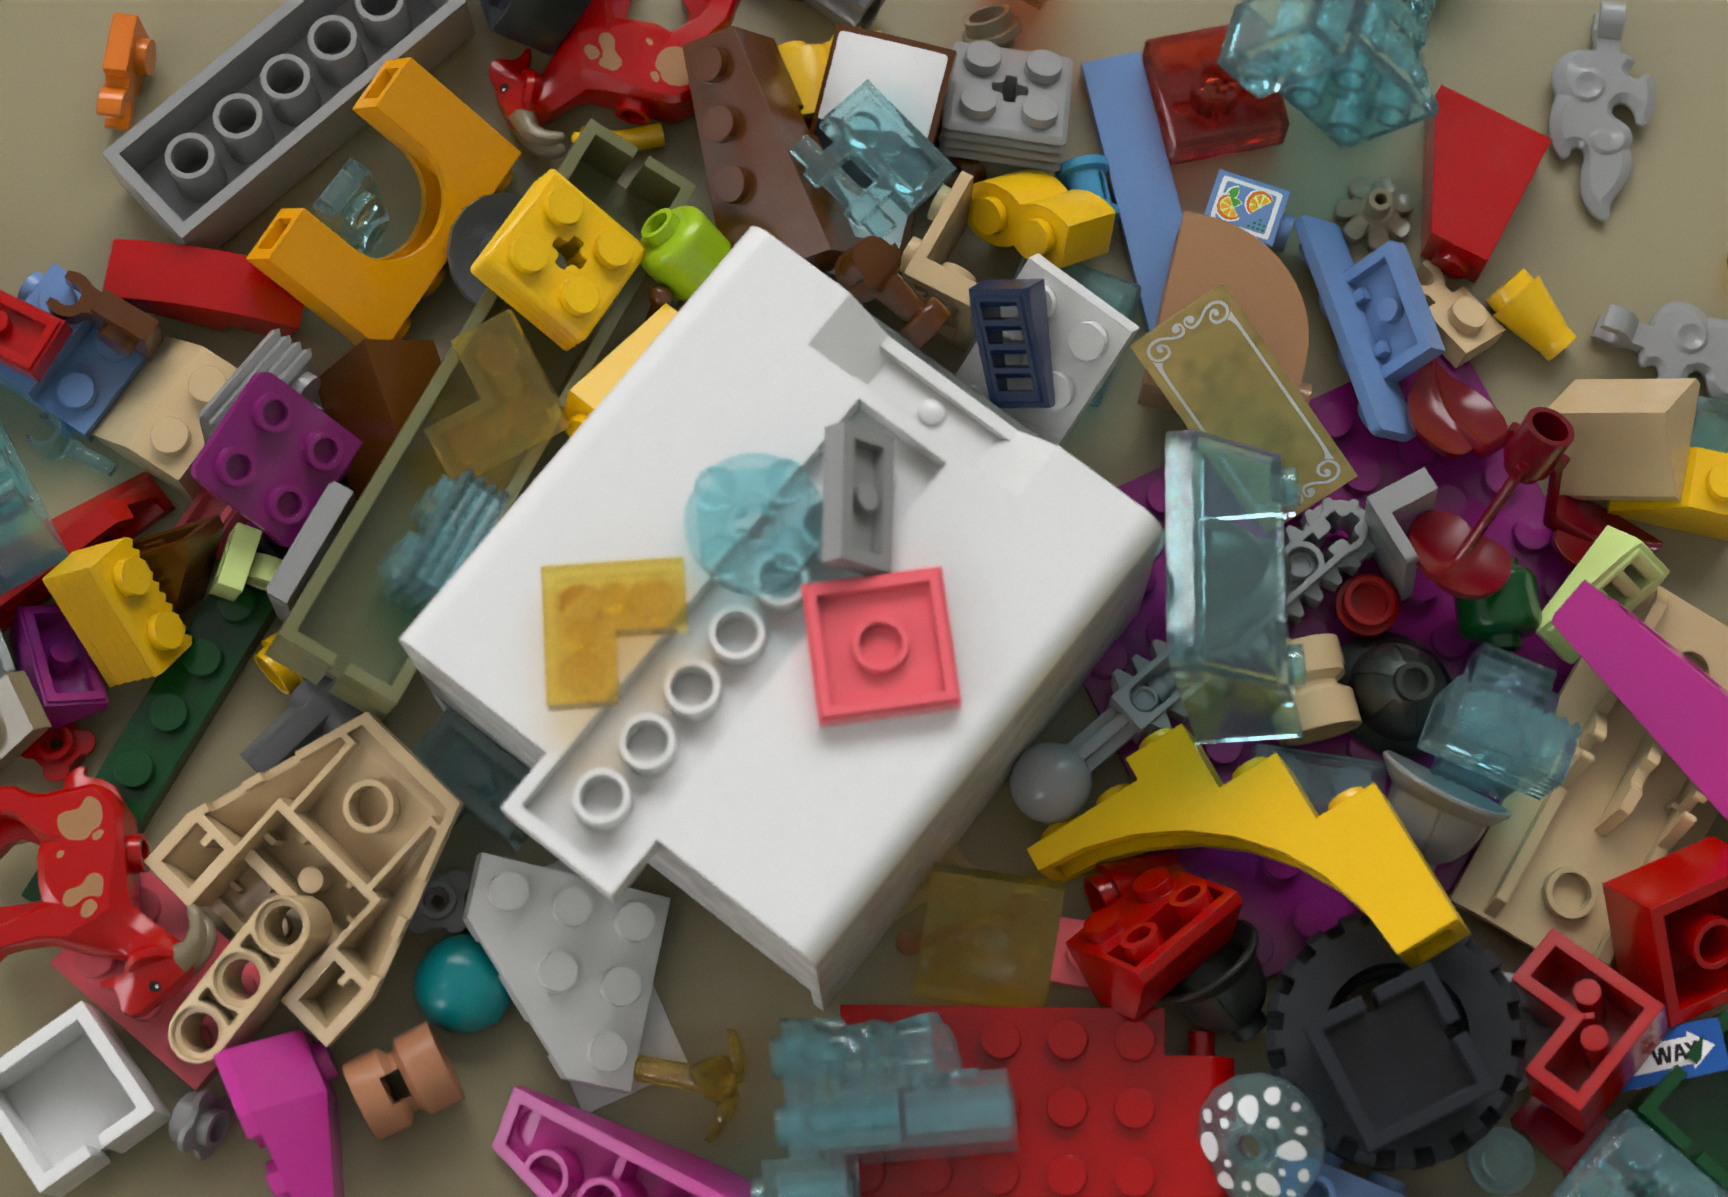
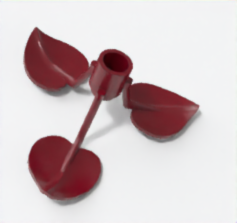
[1406,359,1663,600]

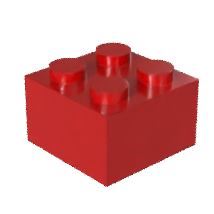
[1602,836,1728,1028]

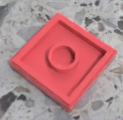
[801,566,961,728]

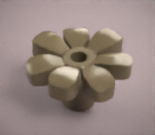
[1334,177,1414,253]

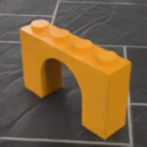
[246,57,522,346]

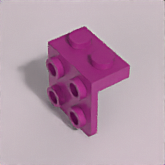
[190,371,363,548]

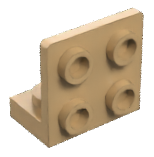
[899,171,978,351]

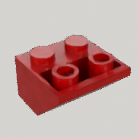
[1065,863,1243,1020]

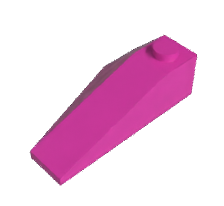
[213,1029,344,1197]
[492,1085,771,1197]

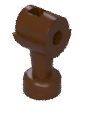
[835,236,952,349]

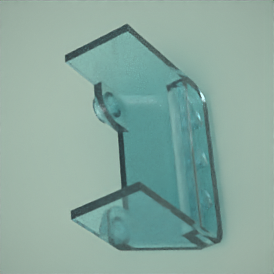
[1165,429,1306,744]

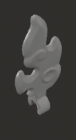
[1548,1,1656,222]
[1590,301,1728,409]

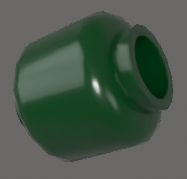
[1453,556,1542,655]

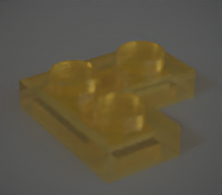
[423,310,572,488]
[541,557,689,711]

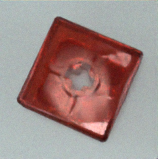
[1142,19,1290,165]

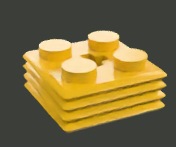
[470,169,646,351]

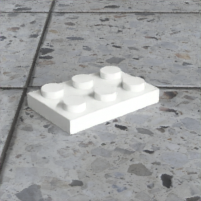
[955,253,1140,447]

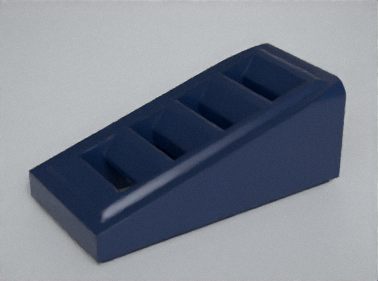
[969,279,1055,408]

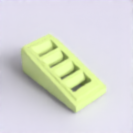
[1535,525,1670,665]

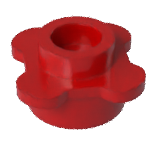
[21,722,96,783]

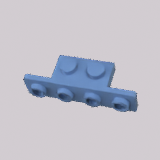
[1293,215,1446,442]

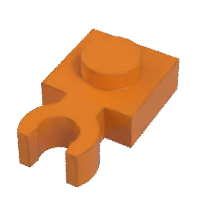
[96,12,156,131]

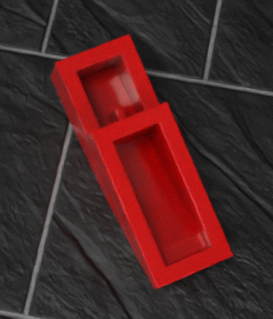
[101,238,304,338]

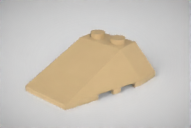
[144,711,464,1048]

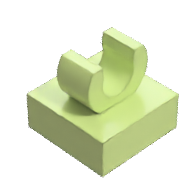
[209,522,282,602]

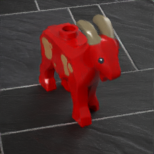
[488,0,741,159]
[0,767,217,1018]

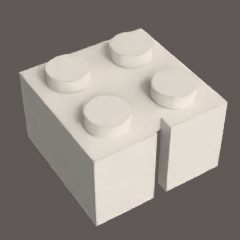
[0,1001,171,1197]

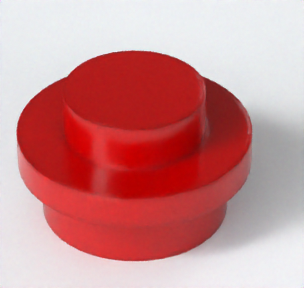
[1334,574,1400,638]

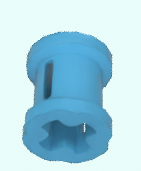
[1054,154,1120,224]

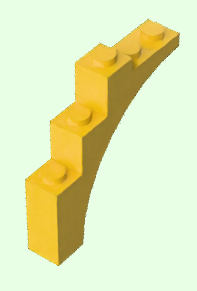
[1027,723,1471,969]

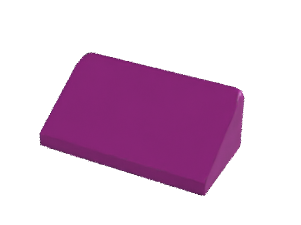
[9,605,109,732]

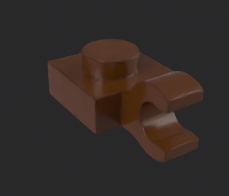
[46,271,164,360]

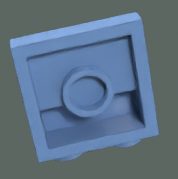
[0,263,148,443]

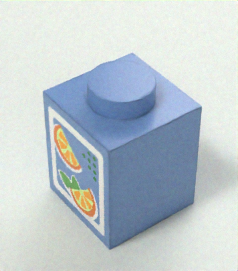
[1204,169,1295,252]

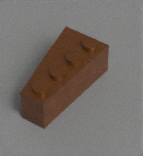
[682,26,862,273]

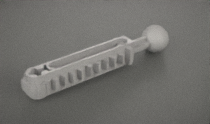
[1009,497,1376,824]

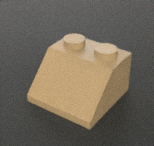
[91,335,238,501]

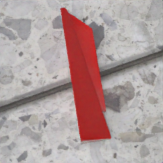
[0,472,176,633]

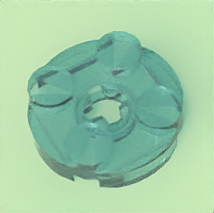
[684,453,823,596]

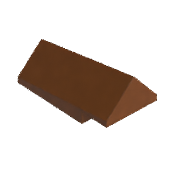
[318,339,441,502]

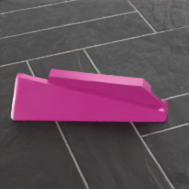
[1552,579,1728,821]

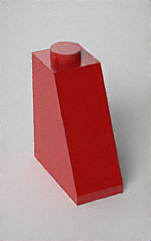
[1420,84,1552,283]

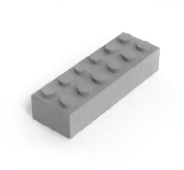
[102,0,475,250]

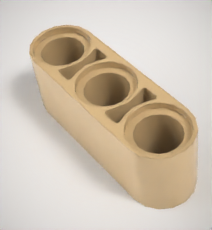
[168,895,332,1064]

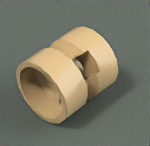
[1256,634,1362,747]

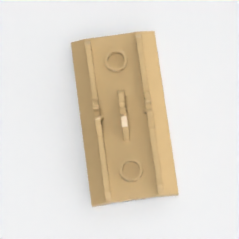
[1448,586,1728,973]

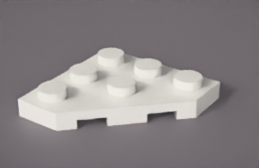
[462,852,671,1093]

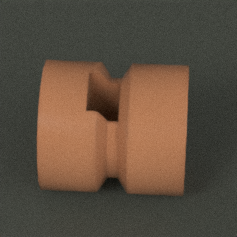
[342,1021,465,1142]

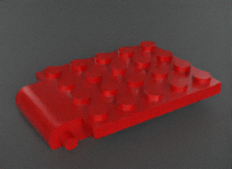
[835,1004,1236,1197]

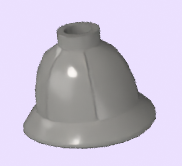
[1382,750,1511,873]

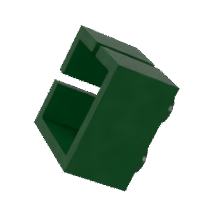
[1618,1011,1728,1197]

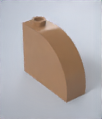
[1137,210,1312,413]

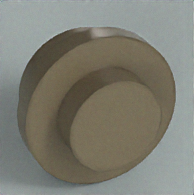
[962,3,1022,49]

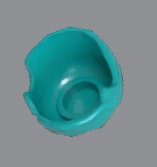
[412,934,513,1034]

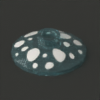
[1196,1072,1327,1197]

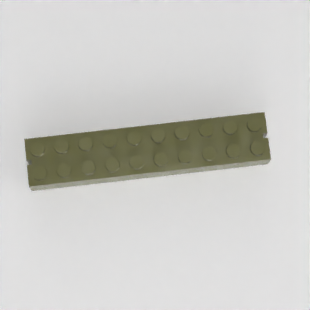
[265,118,697,721]

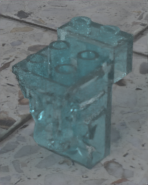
[1217,0,1439,150]
[751,1012,1019,1197]

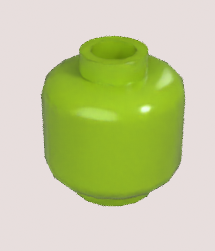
[640,205,731,300]

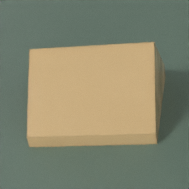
[1548,378,1700,502]

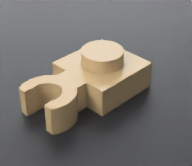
[1416,260,1506,368]

